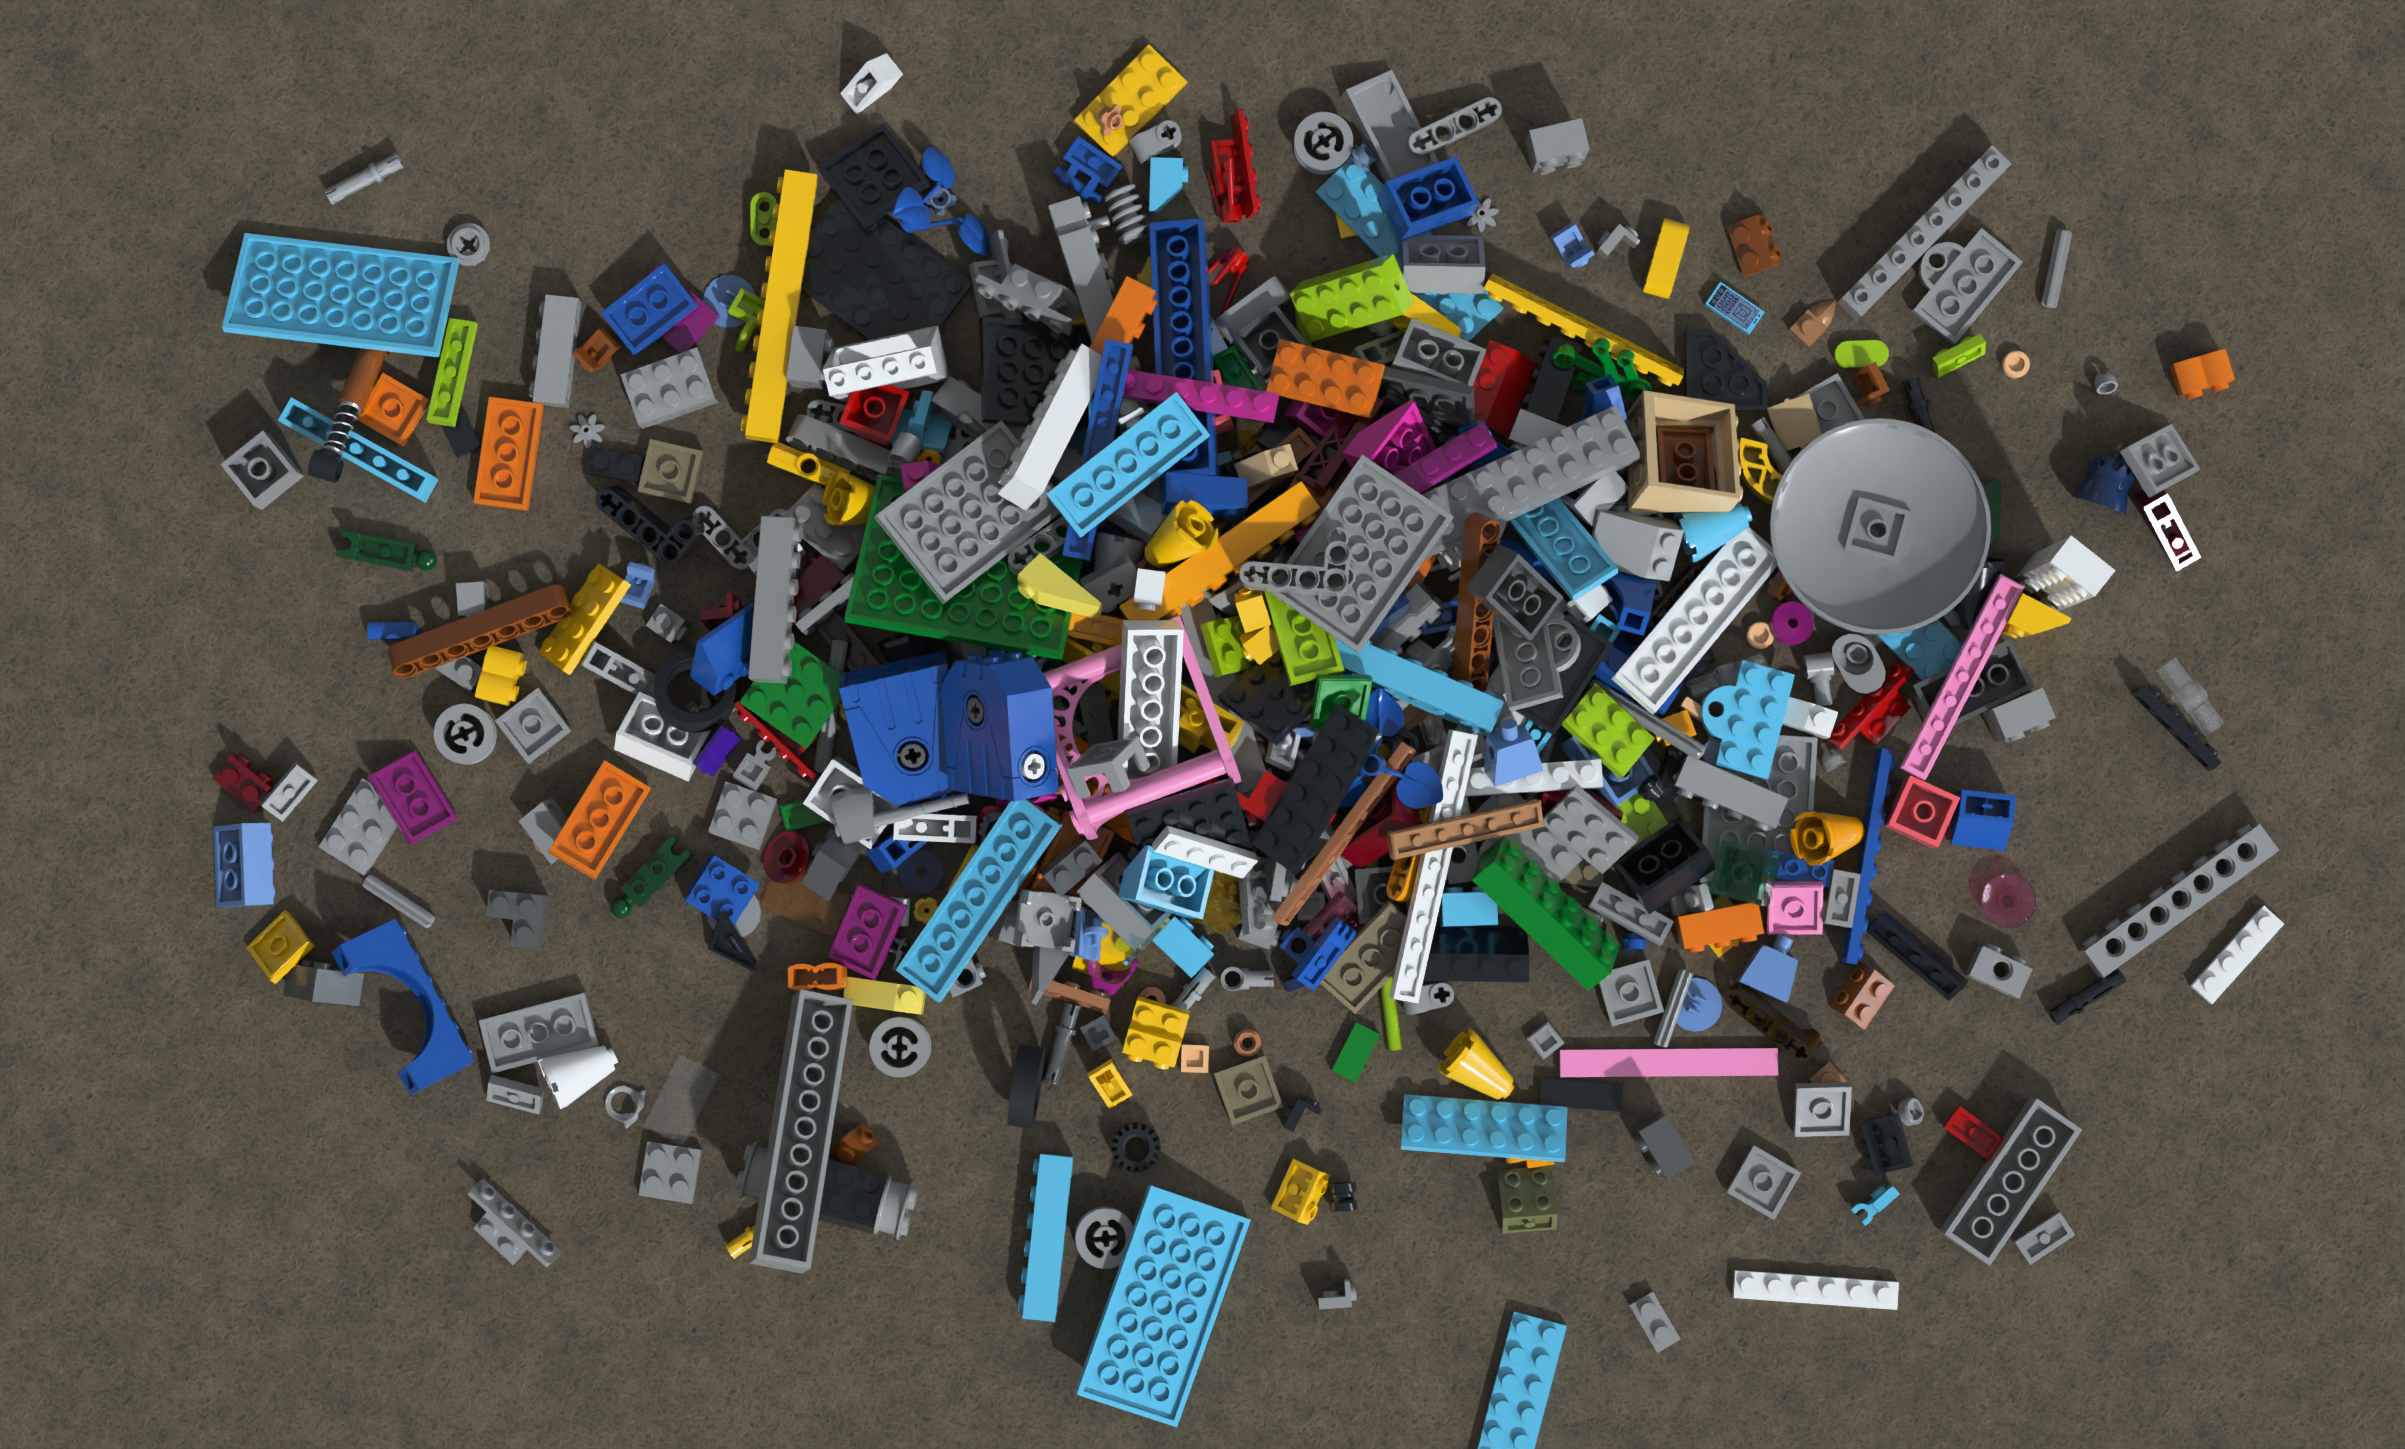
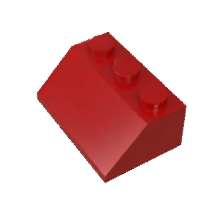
[1473,340,1538,439]

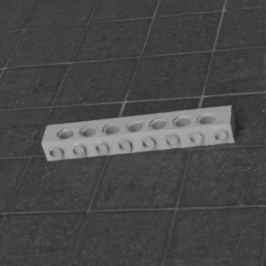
[1837,145,2011,322]
[2079,823,2279,978]

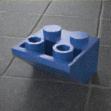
[1950,789,2016,851]

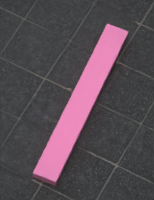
[1900,574,2025,780]
[1559,1048,1778,1077]

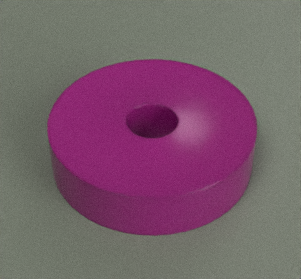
[1769,601,1813,646]

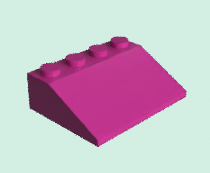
[1343,400,1439,495]

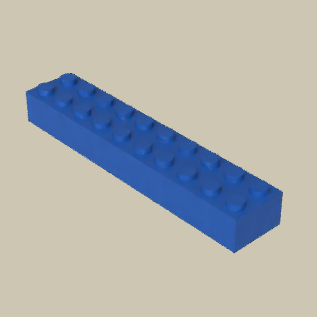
[1149,218,1218,481]

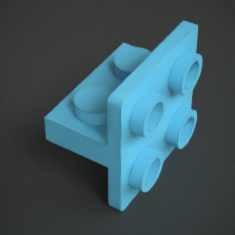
[891,390,952,453]

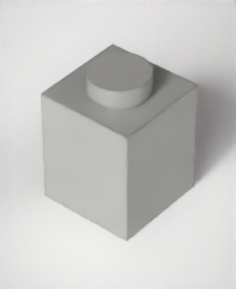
[456,581,489,618]

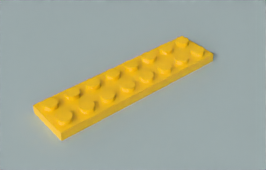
[1484,273,1684,386]

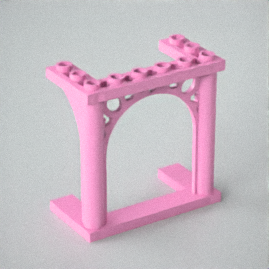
[1043,616,1242,841]

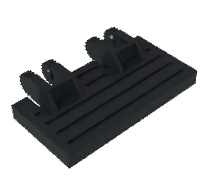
[1507,614,1613,736]

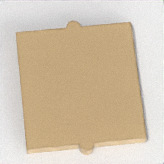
[1767,394,1823,451]

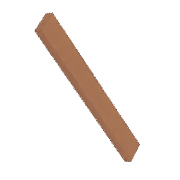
[1271,741,1416,926]

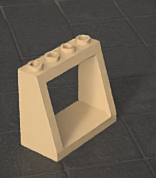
[1626,390,1743,513]

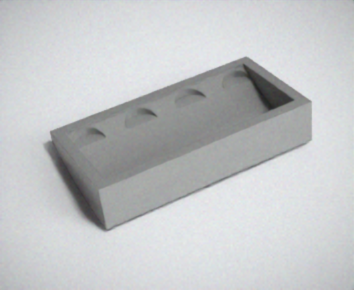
[1341,70,1439,184]

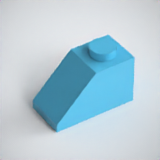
[1149,157,1188,216]

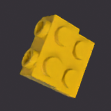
[1122,996,1190,1069]

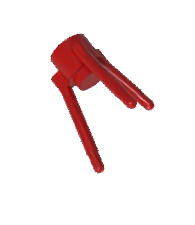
[1206,157,1245,223]
[1208,246,1249,315]

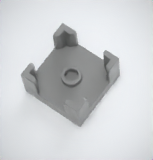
[1067,736,1150,799]
[1013,888,1082,953]

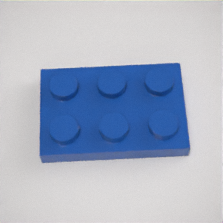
[601,263,699,356]

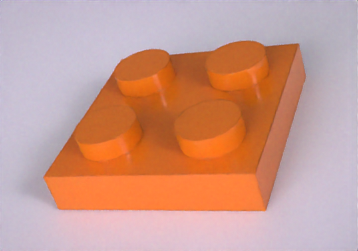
[356,373,431,447]

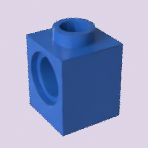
[1279,927,1315,964]

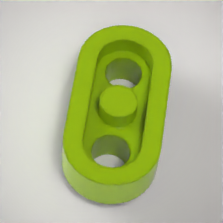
[750,192,777,247]

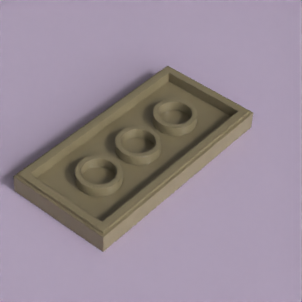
[1320,900,1407,1014]

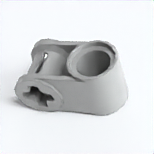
[1129,120,1182,166]
[1403,982,1454,1015]

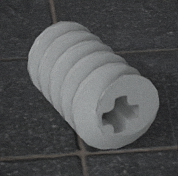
[1104,184,1150,245]

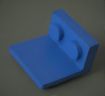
[683,852,760,926]

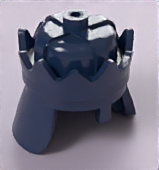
[2072,452,2136,515]

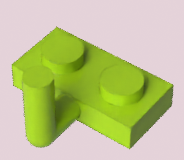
[728,288,765,352]

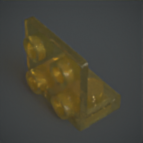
[1189,870,1242,933]

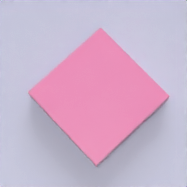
[1767,881,1823,935]

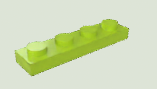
[426,318,478,427]

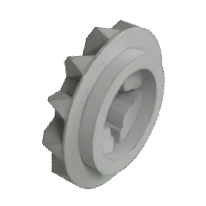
[447,223,490,266]

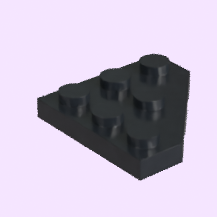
[1685,330,1767,412]

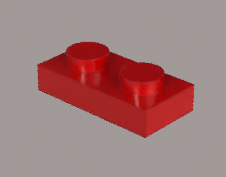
[1942,1105,2004,1160]

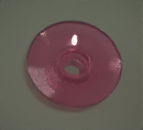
[1981,874,2036,928]

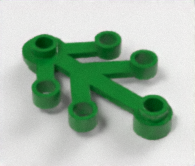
[1553,338,1652,403]

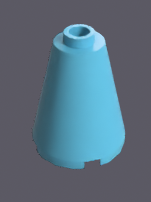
[1673,502,1752,563]

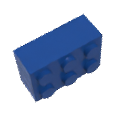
[1378,156,1479,242]

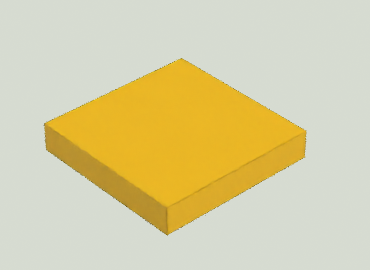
[246,910,315,984]

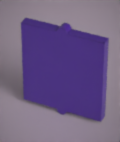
[693,725,741,776]

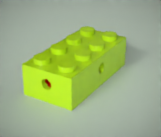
[1289,254,1414,342]

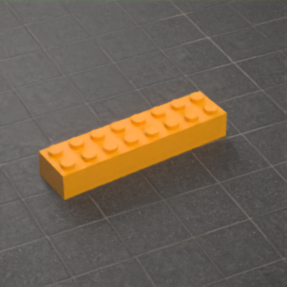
[1119,481,1320,620]

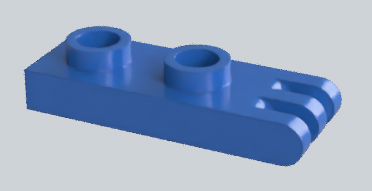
[1757,849,1834,888]
[1291,918,1356,991]

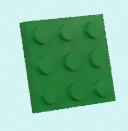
[739,641,842,749]

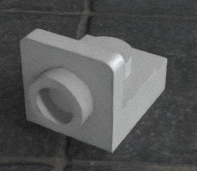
[646,604,689,644]
[1669,882,1714,916]
[1318,1278,1356,1309]

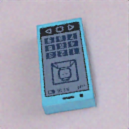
[1705,282,1765,335]

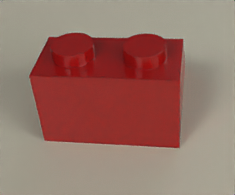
[839,384,909,448]

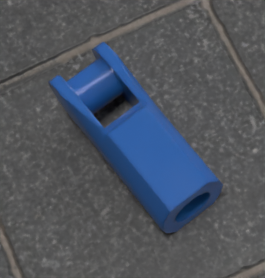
[367,622,419,639]

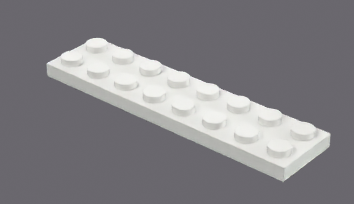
[1611,527,1777,715]

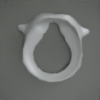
[605,1085,646,1129]

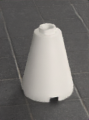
[538,1045,618,1109]

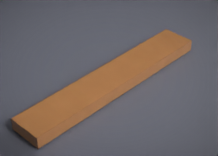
[1387,799,1544,860]

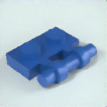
[1053,136,1123,205]

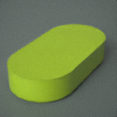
[1834,340,1889,369]

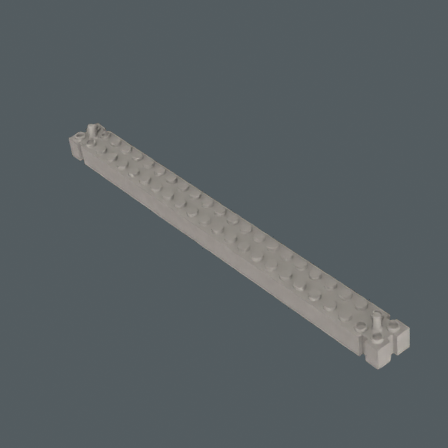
[1048,196,1290,828]

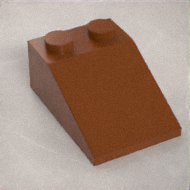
[1656,426,1716,490]

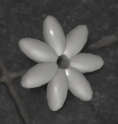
[1467,198,1499,232]
[570,414,605,449]

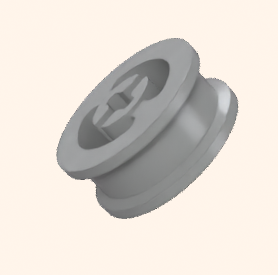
[1294,112,1353,176]
[434,704,497,765]
[869,1016,931,1077]
[1075,1206,1133,1269]

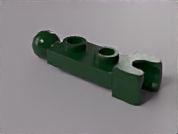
[336,530,437,571]
[610,835,693,919]

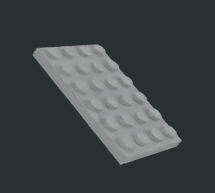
[874,420,1060,604]
[1268,455,1454,654]
[1699,733,1818,898]

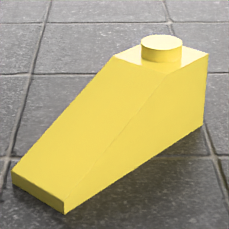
[1018,553,1102,619]
[843,977,926,1015]

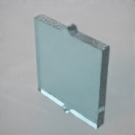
[1123,917,1171,966]

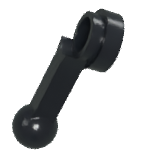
[1638,744,1686,801]

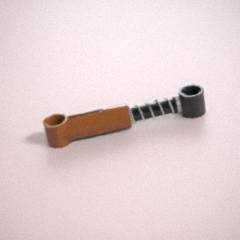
[308,348,391,483]

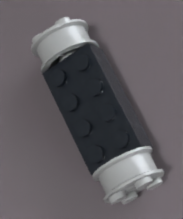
[736,1140,918,1240]

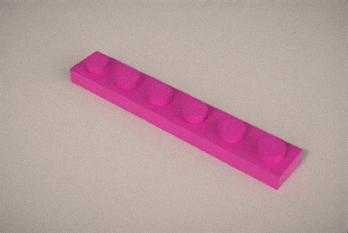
[1123,370,1279,423]

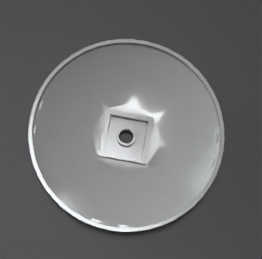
[1770,418,1991,635]

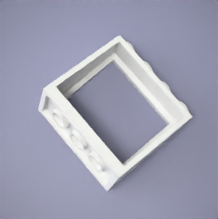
[823,325,950,402]

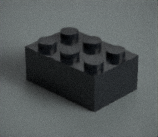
[1613,817,1716,915]

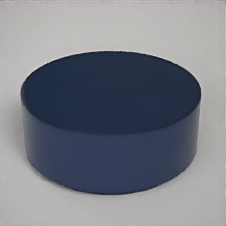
[1282,976,1305,992]

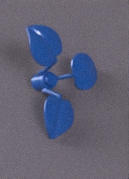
[891,146,989,259]
[1339,688,1444,809]

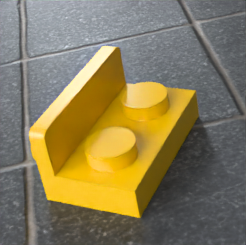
[1271,1159,1330,1225]

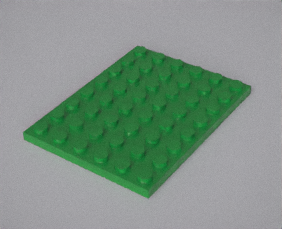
[844,474,1083,660]

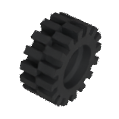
[1111,1123,1161,1173]

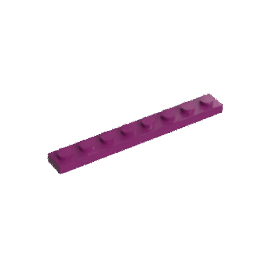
[1294,422,1497,545]

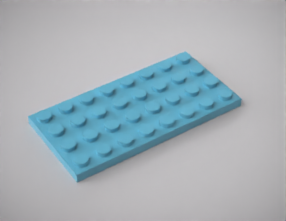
[222,233,459,357]
[1074,1184,1251,1427]

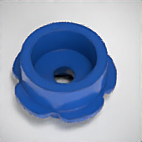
[1621,933,1648,951]

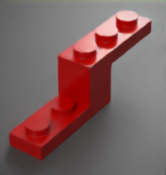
[1198,771,1336,825]

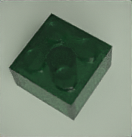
[1709,839,1782,907]

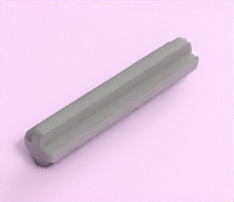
[2041,229,2072,308]
[362,875,436,928]
[1654,969,1693,1047]

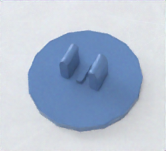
[703,275,756,328]
[1676,977,1722,1032]

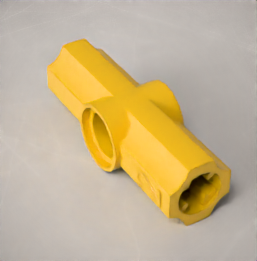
[767,442,851,486]

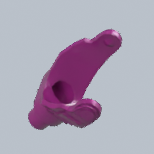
[1087,958,1139,995]

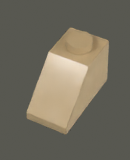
[1234,444,1298,489]

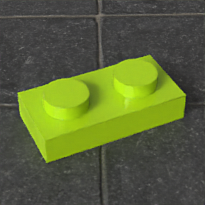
[1932,333,1986,378]

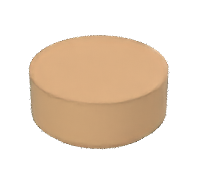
[2001,351,2030,378]
[1746,622,1774,649]

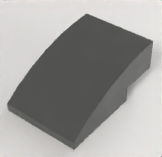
[1355,865,1440,924]

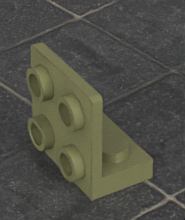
[1497,1166,1558,1234]

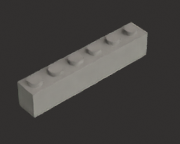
[748,516,803,684]

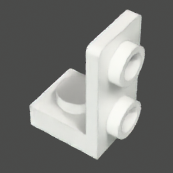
[1118,399,1145,432]

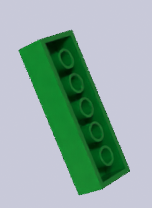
[1472,836,1620,991]

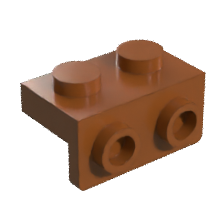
[1727,215,1782,277]
[1830,962,1895,1030]

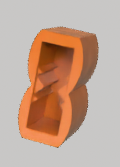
[2169,349,2235,400]
[788,963,847,991]

